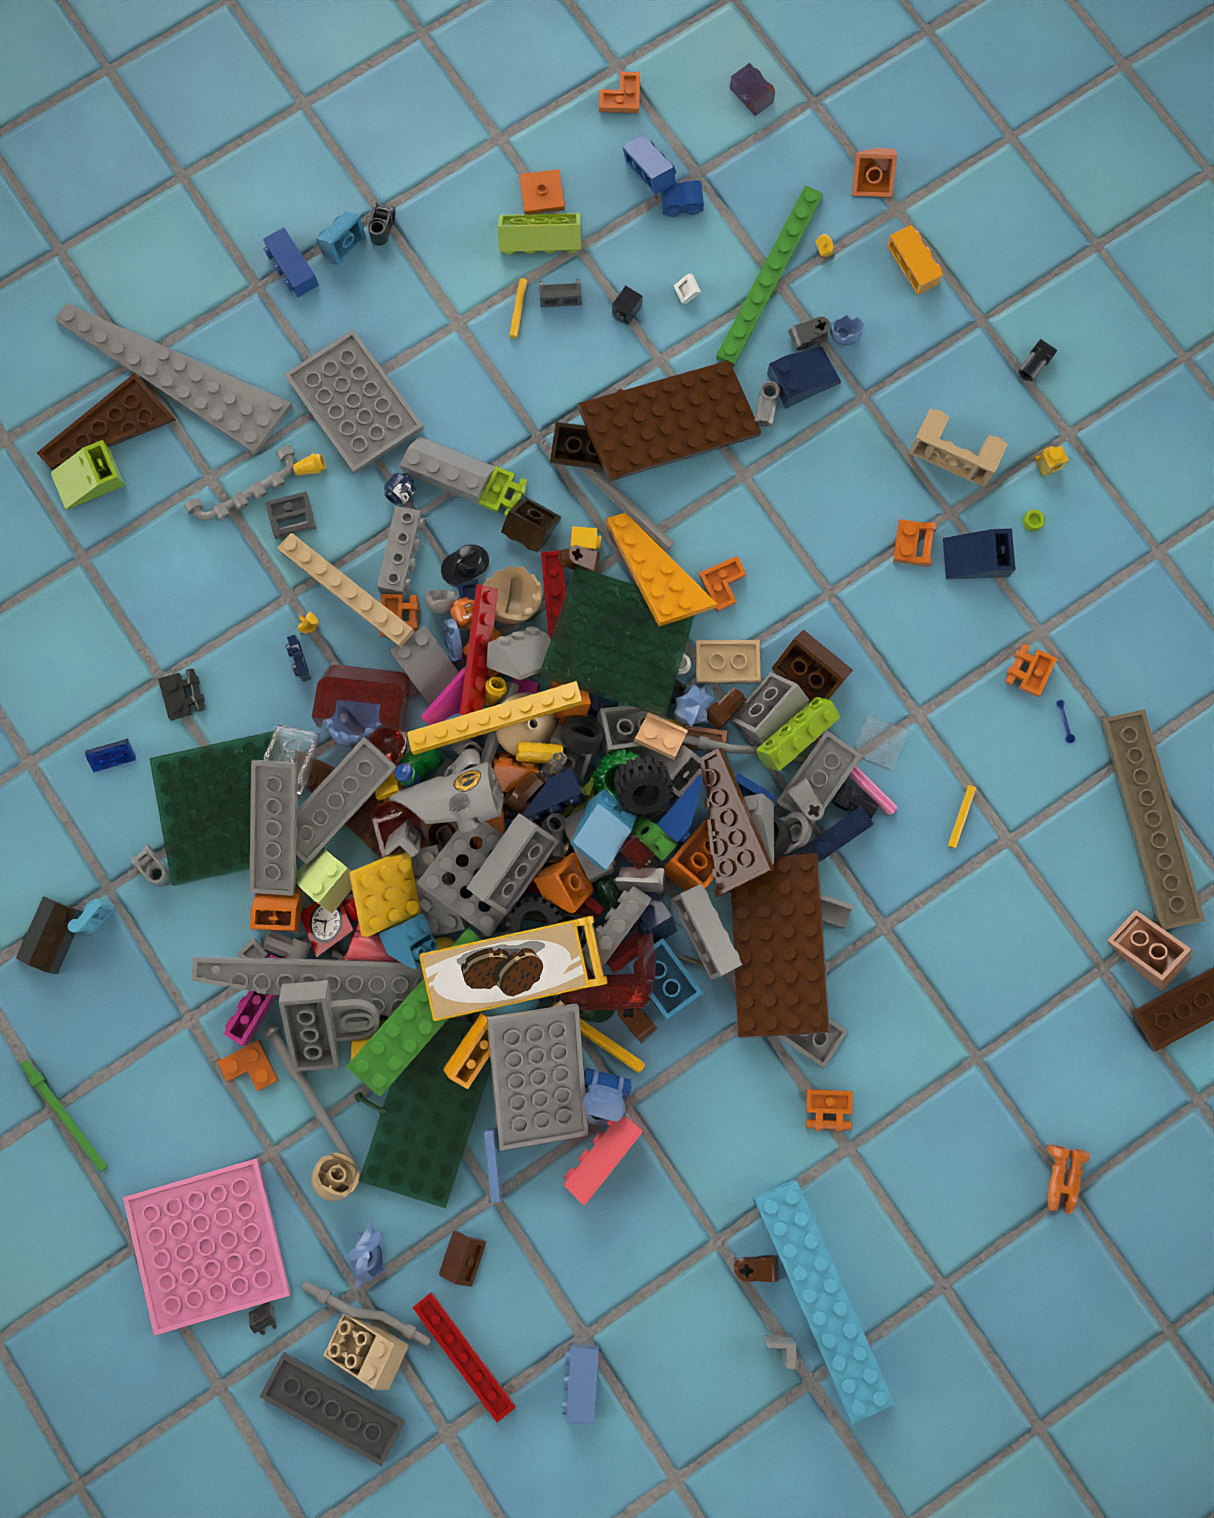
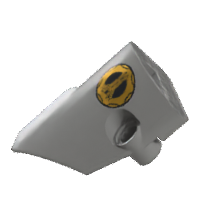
[389,761,504,832]

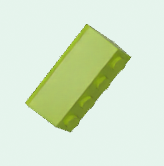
[498,213,581,254]

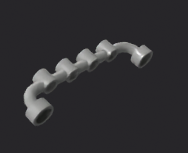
[184,445,295,520]

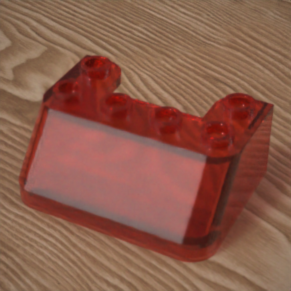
[312,665,411,737]

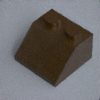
[501,497,561,552]

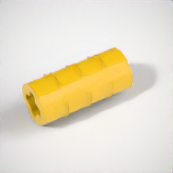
[516,741,563,765]

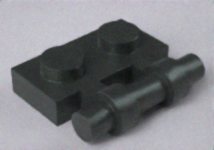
[158,668,205,721]

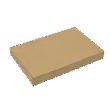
[695,640,761,684]

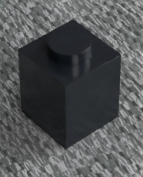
[612,285,643,324]

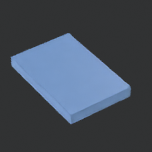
[484,1128,503,1203]

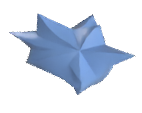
[673,684,716,727]
[344,1218,386,1290]

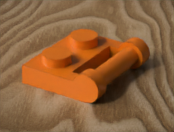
[893,519,937,567]

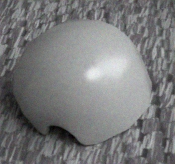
[426,590,458,615]

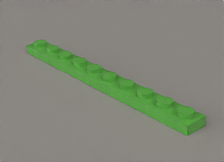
[716,185,823,367]

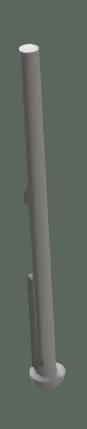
[264,1025,365,1181]

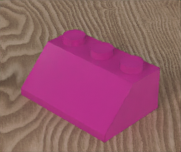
[421,668,485,726]

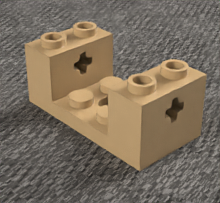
[908,408,1008,488]

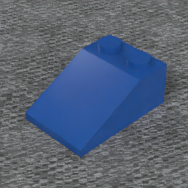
[657,775,703,846]

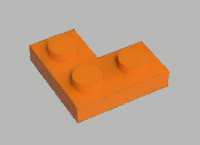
[599,72,640,113]
[699,556,747,612]
[217,1040,279,1091]

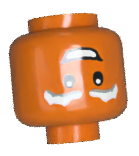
[450,597,475,631]

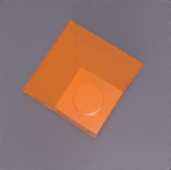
[851,148,897,197]
[534,852,595,913]

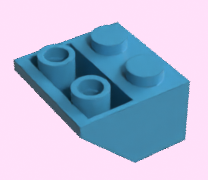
[379,913,438,969]

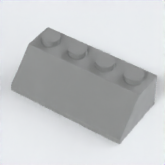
[400,436,495,505]
[467,813,559,915]

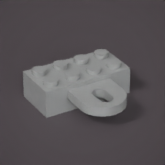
[279,980,380,1072]

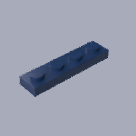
[791,806,874,862]

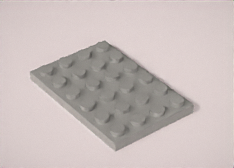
[284,330,424,474]
[487,1003,588,1151]

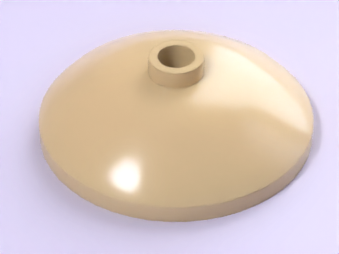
[495,693,556,756]

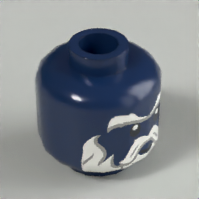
[384,473,416,505]

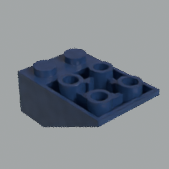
[943,528,1016,579]
[522,768,589,825]

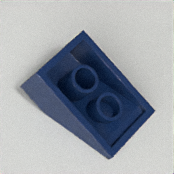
[767,347,841,408]

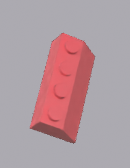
[563,1114,643,1206]

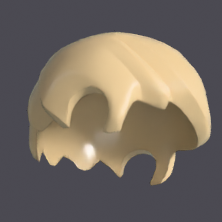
[484,566,542,625]

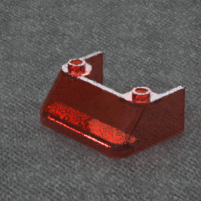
[561,933,656,1011]

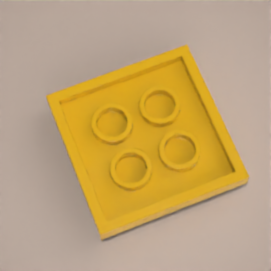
[349,850,421,937]

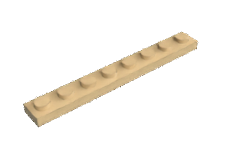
[277,533,415,648]

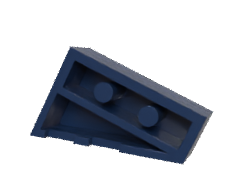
[615,865,677,944]

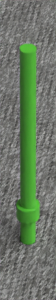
[20,1060,108,1172]

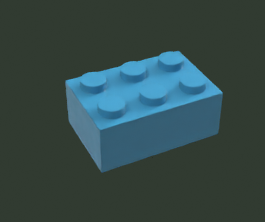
[626,938,703,1020]

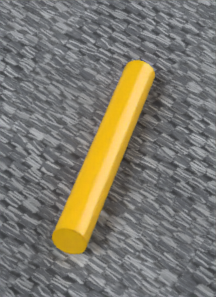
[509,278,527,339]
[948,785,976,849]

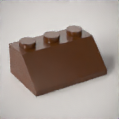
[772,629,853,701]

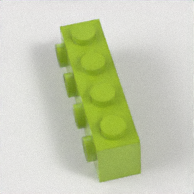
[755,697,841,771]

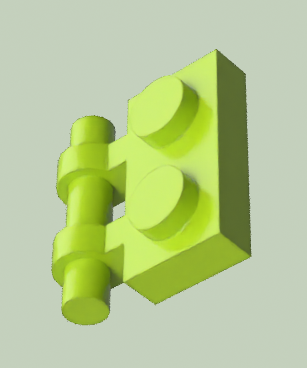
[478,466,528,517]

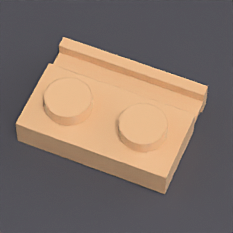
[634,712,688,760]

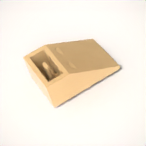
[323,1313,409,1390]

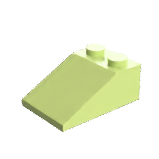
[296,848,352,913]

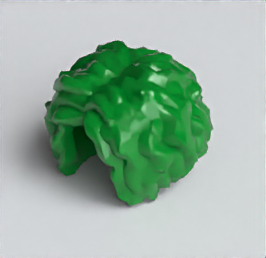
[592,749,646,800]

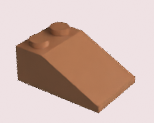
[1107,910,1192,991]

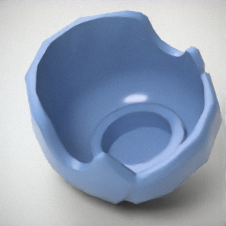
[830,314,864,345]

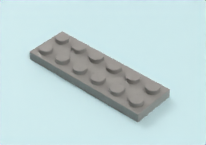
[296,737,397,865]
[250,760,298,896]

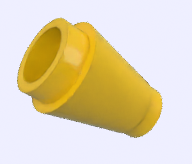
[293,453,326,476]
[484,677,507,707]

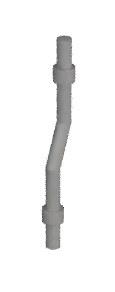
[682,735,808,764]
[302,1281,432,1347]

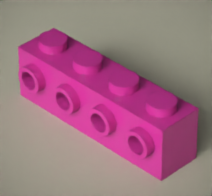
[223,955,279,1046]

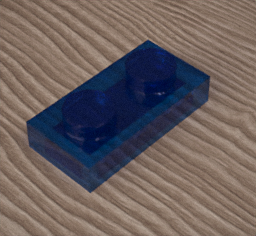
[85,738,136,773]

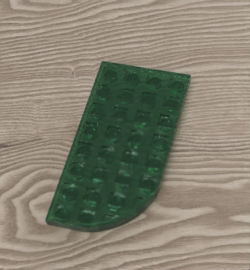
[359,1020,491,1209]

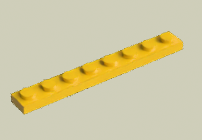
[407,681,583,755]

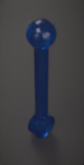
[1056,699,1075,743]

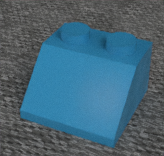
[317,212,366,264]

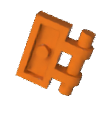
[379,594,420,638]
[1005,644,1057,698]
[805,1089,853,1132]

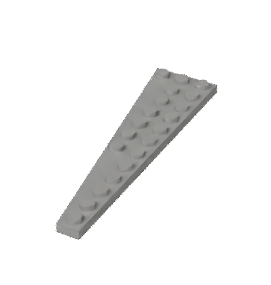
[55,303,292,455]
[192,956,467,1031]

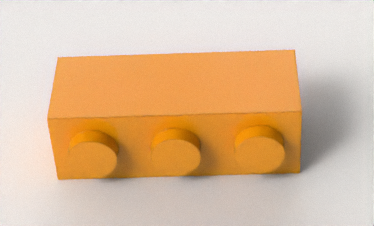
[886,225,943,295]
[443,1012,490,1089]

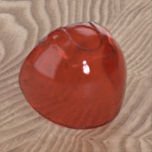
[369,726,408,764]

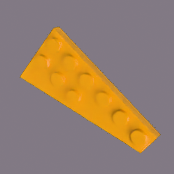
[605,512,717,627]

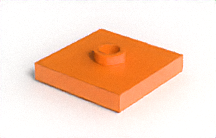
[519,169,565,214]

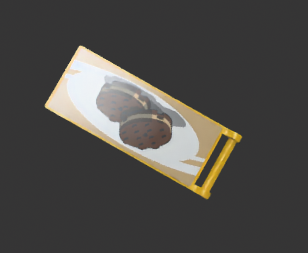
[419,916,608,1021]

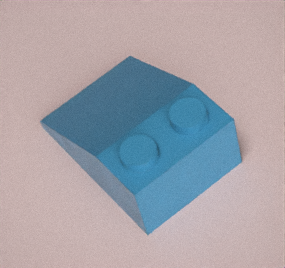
[570,789,637,872]

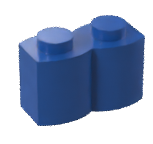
[660,180,704,217]

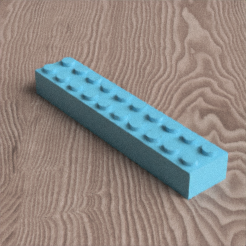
[753,1179,895,1424]

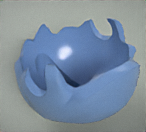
[324,689,386,749]

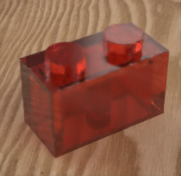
[617,833,654,870]

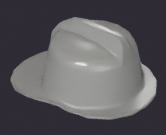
[774,812,813,856]

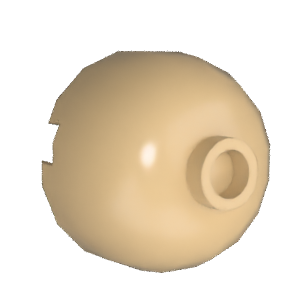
[311,1153,359,1201]

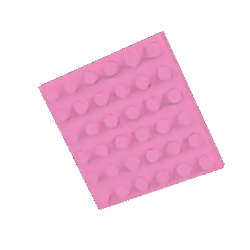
[123,1158,291,1336]

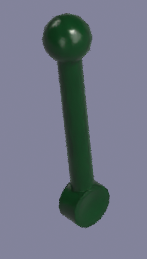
[355,1093,388,1116]

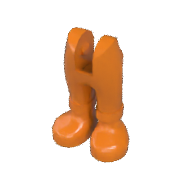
[1047,1144,1090,1214]

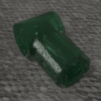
[594,876,620,914]

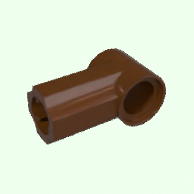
[707,687,747,730]
[503,771,546,815]

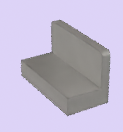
[384,820,423,857]
[615,867,665,893]
[821,894,854,929]
[763,1334,796,1369]

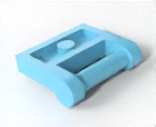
[68,898,116,936]

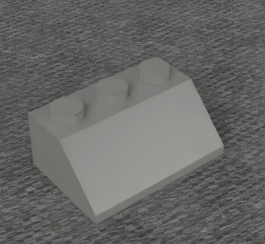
[487,627,562,680]
[730,672,809,744]

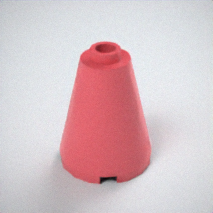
[344,921,398,961]

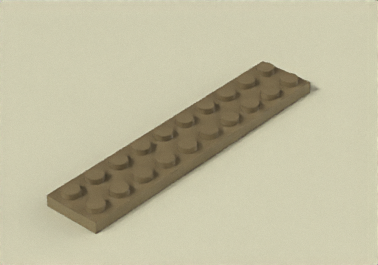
[1101,709,1205,930]

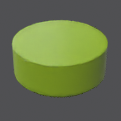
[1022,509,1045,532]

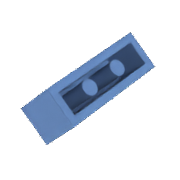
[562,1344,599,1424]

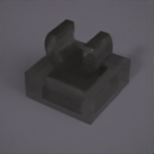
[249,1302,276,1335]

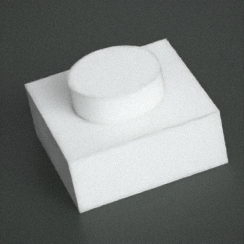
[674,274,701,304]

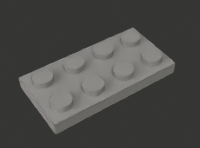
[776,730,863,827]
[411,843,469,937]

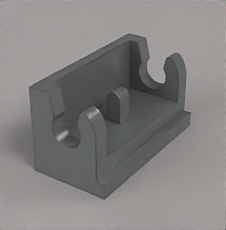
[539,279,582,307]

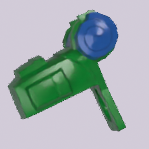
[389,746,444,789]

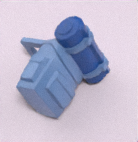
[583,1068,632,1126]

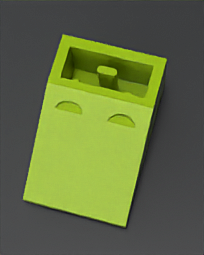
[51,440,125,510]

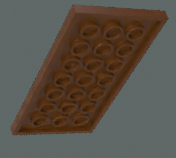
[577,360,762,482]
[731,853,830,1038]

